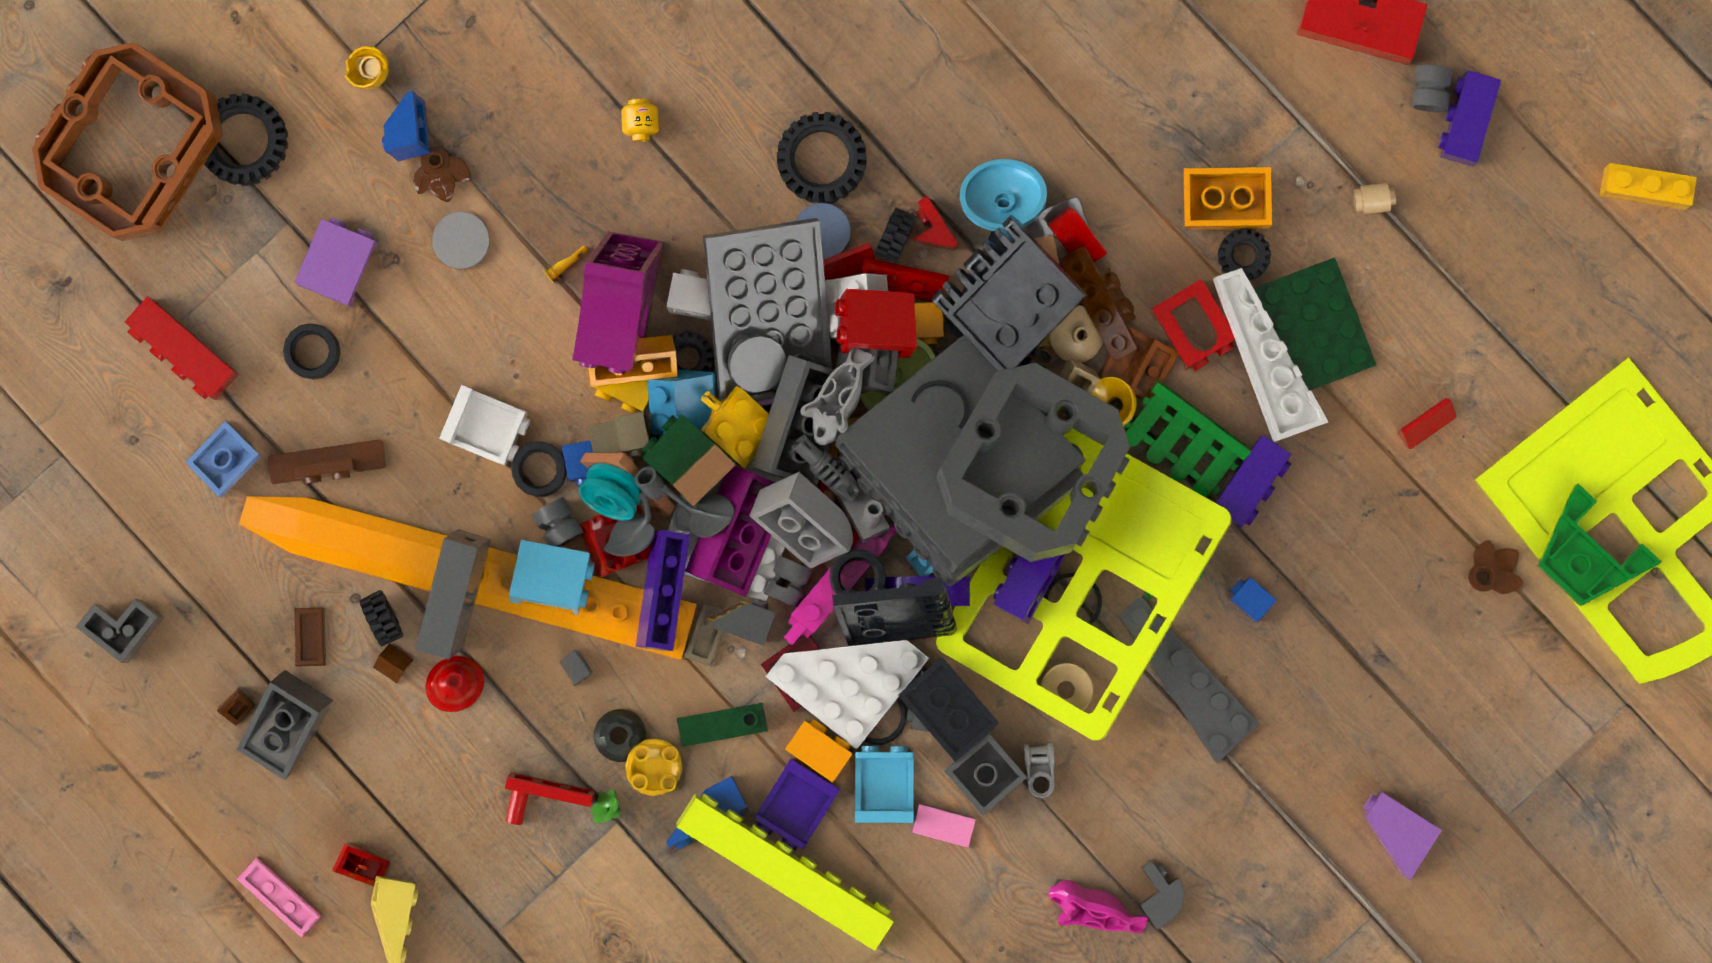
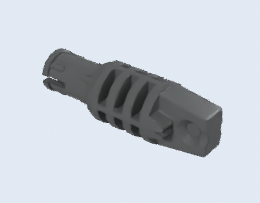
[792,435,861,502]

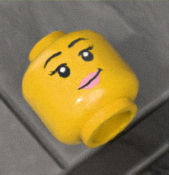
[621,99,659,142]

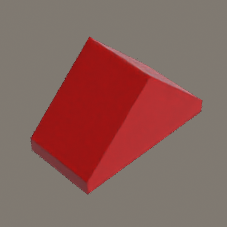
[332,842,390,887]

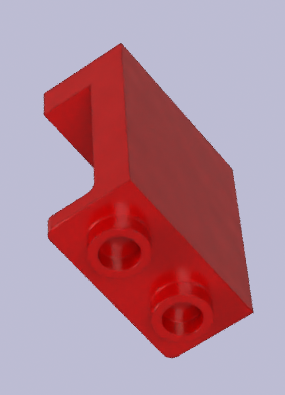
[835,289,917,358]

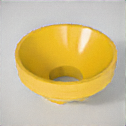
[1092,377,1136,426]

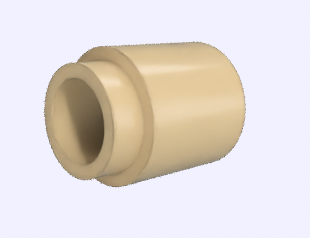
[1353,183,1396,215]

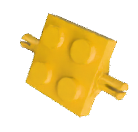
[700,386,769,469]

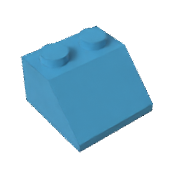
[647,369,717,435]

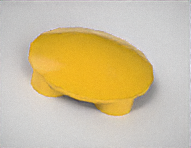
[625,738,683,796]

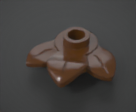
[413,147,471,202]
[1468,540,1523,594]

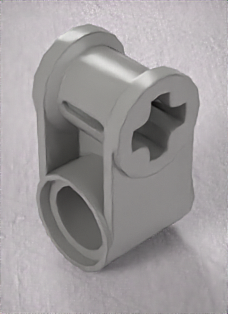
[1024,742,1055,799]

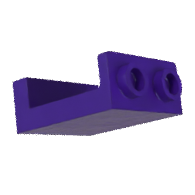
[753,759,840,851]

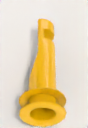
[543,245,588,284]

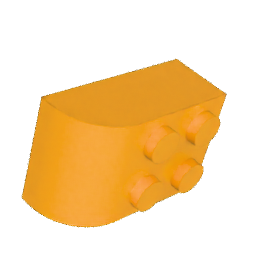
[1183,167,1272,230]

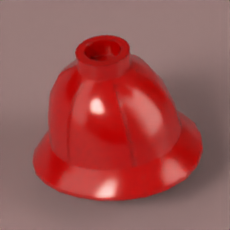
[425,656,485,712]

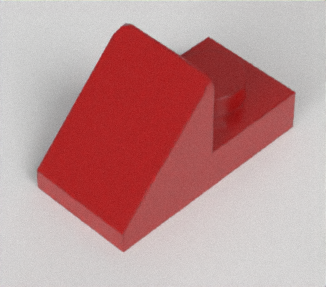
[913,196,958,251]

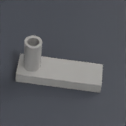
[833,458,889,543]

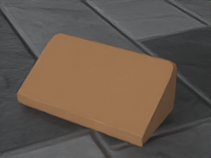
[673,444,735,506]

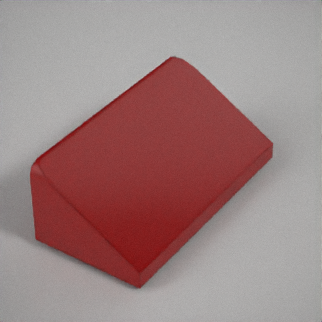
[1047,206,1107,262]
[823,243,875,281]
[1398,398,1456,449]

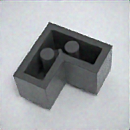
[76,599,164,663]

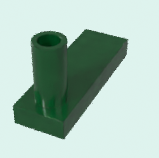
[677,703,768,747]

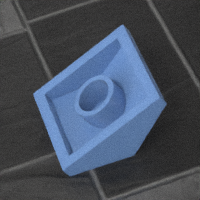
[185,421,261,498]

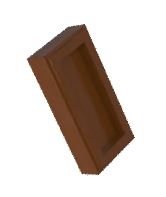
[294,607,326,667]

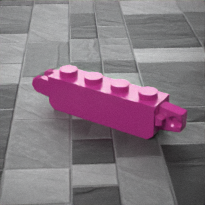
[783,514,897,645]

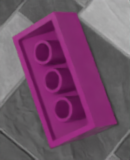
[685,466,775,597]

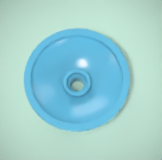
[960,159,1047,232]

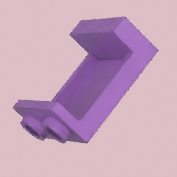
[294,217,378,308]

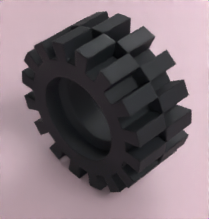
[875,207,917,264]
[1217,228,1271,281]
[672,331,714,372]
[359,590,403,647]

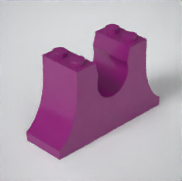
[572,231,665,374]

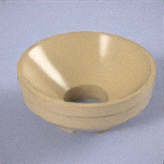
[1041,663,1093,711]

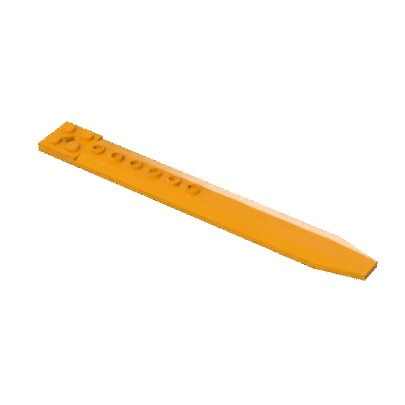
[239,496,697,660]

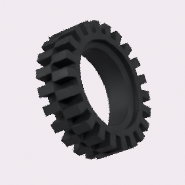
[204,93,289,186]
[777,112,866,203]

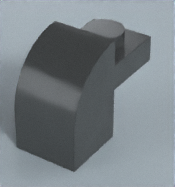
[1139,860,1184,930]

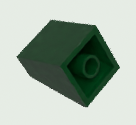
[641,414,735,505]

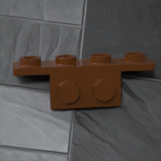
[1061,246,1139,361]
[268,439,386,484]

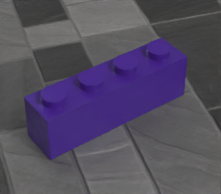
[636,530,690,651]

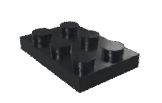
[898,657,1000,762]

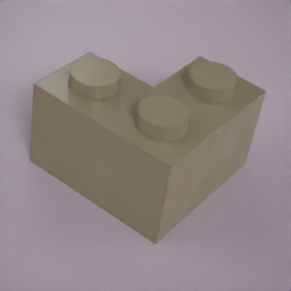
[588,412,651,460]

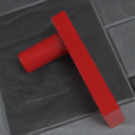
[505,772,596,825]

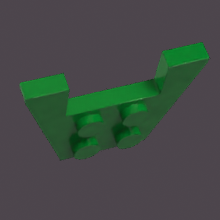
[1537,483,1662,606]

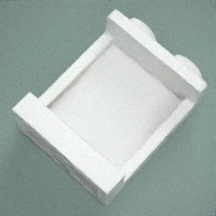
[439,385,530,467]

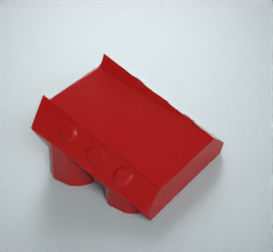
[580,505,651,577]

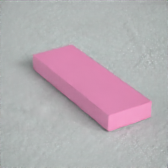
[237,857,322,938]

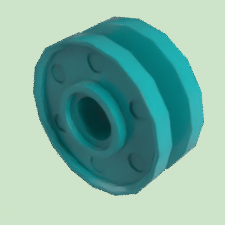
[578,463,642,521]

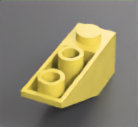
[371,875,418,963]

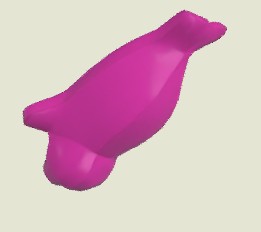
[1048,880,1149,934]

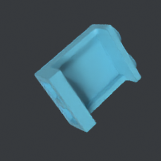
[509,540,595,615]
[855,746,914,823]

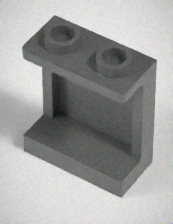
[835,343,898,403]

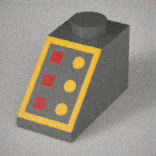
[704,598,775,646]

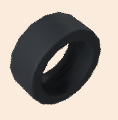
[283,323,341,380]
[511,441,567,497]
[829,549,886,594]

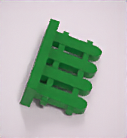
[1124,379,1251,497]

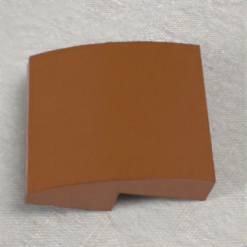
[1098,326,1178,399]

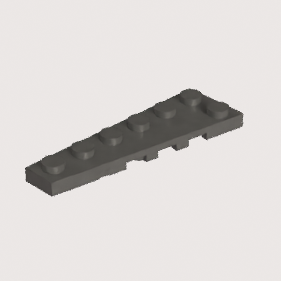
[1118,596,1259,763]

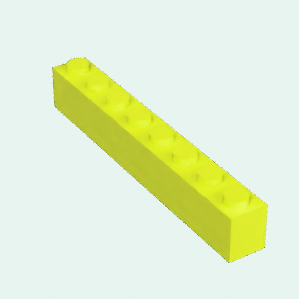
[676,793,894,951]

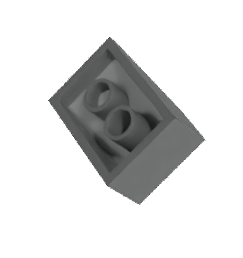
[237,670,333,780]

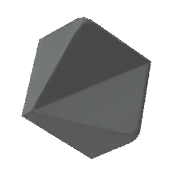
[560,650,593,686]

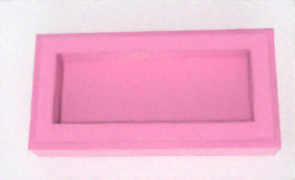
[912,804,976,848]

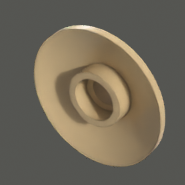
[1049,305,1103,363]

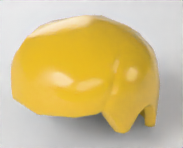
[345,46,389,90]

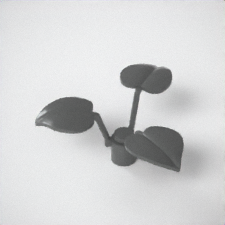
[604,435,735,556]

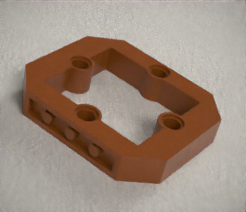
[32,42,223,241]

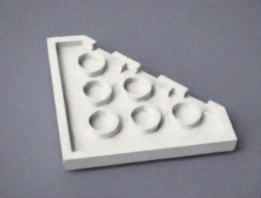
[765,640,929,749]

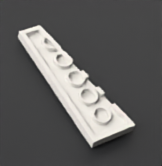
[1212,268,1328,442]

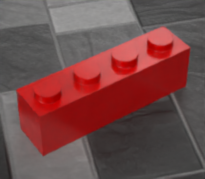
[124,296,239,400]

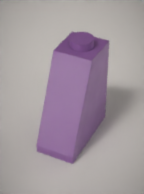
[1363,792,1442,880]

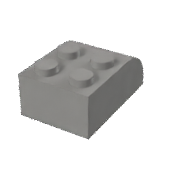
[750,472,853,568]

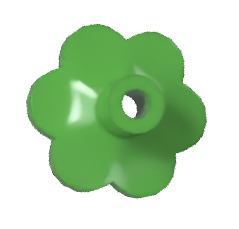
[591,790,621,824]

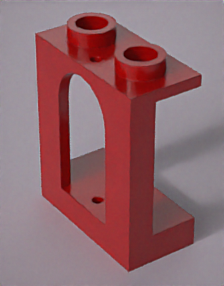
[1150,279,1235,371]

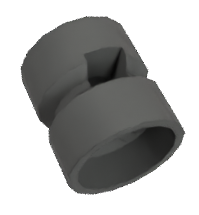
[1411,65,1454,112]
[531,497,584,547]
[763,556,813,608]

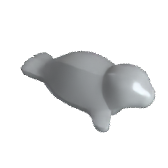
[800,348,875,445]

